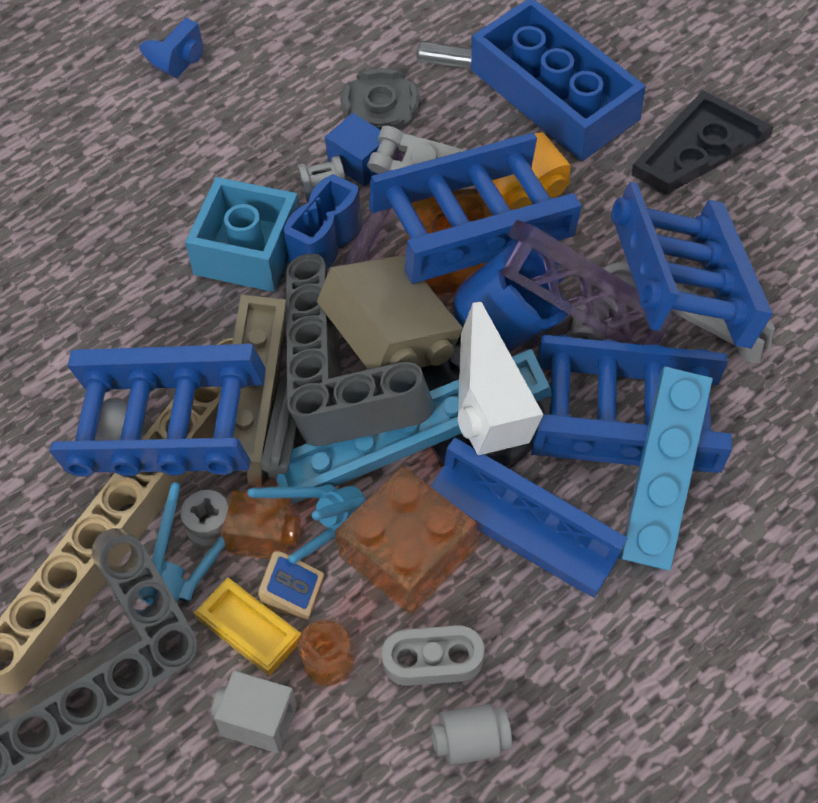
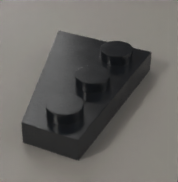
[632,90,773,195]

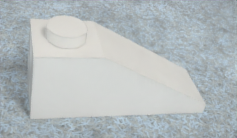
[458,302,543,455]

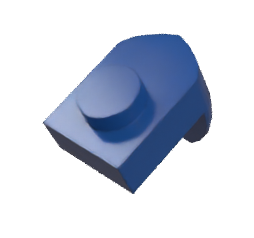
[139,18,204,78]

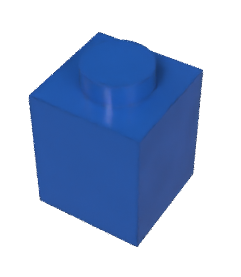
[325,113,381,187]

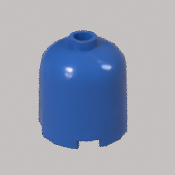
[453,242,570,352]

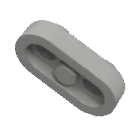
[381,626,484,686]

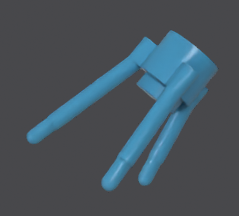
[138,482,228,605]
[247,484,367,564]

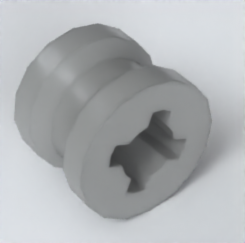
[181,490,234,549]

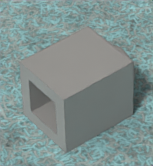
[212,670,297,754]

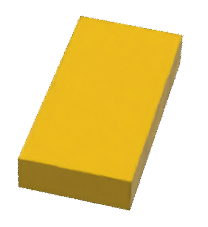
[194,577,303,677]

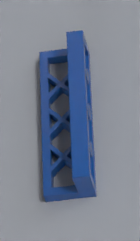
[425,437,628,598]

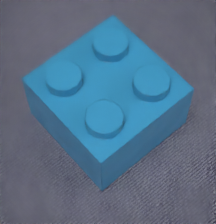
[185,177,300,292]

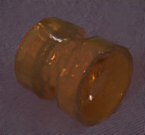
[298,620,353,686]

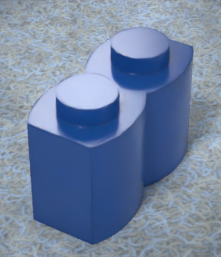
[284,174,362,269]

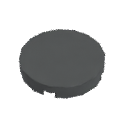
[340,68,421,130]

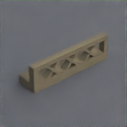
[232,294,287,487]

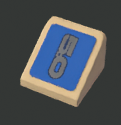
[258,551,325,620]

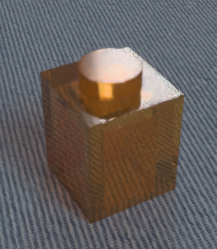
[222,490,301,560]

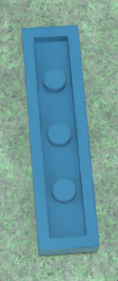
[619,367,713,571]

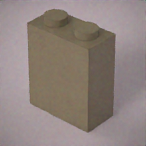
[317,255,463,370]

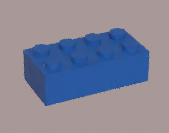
[471,0,646,162]

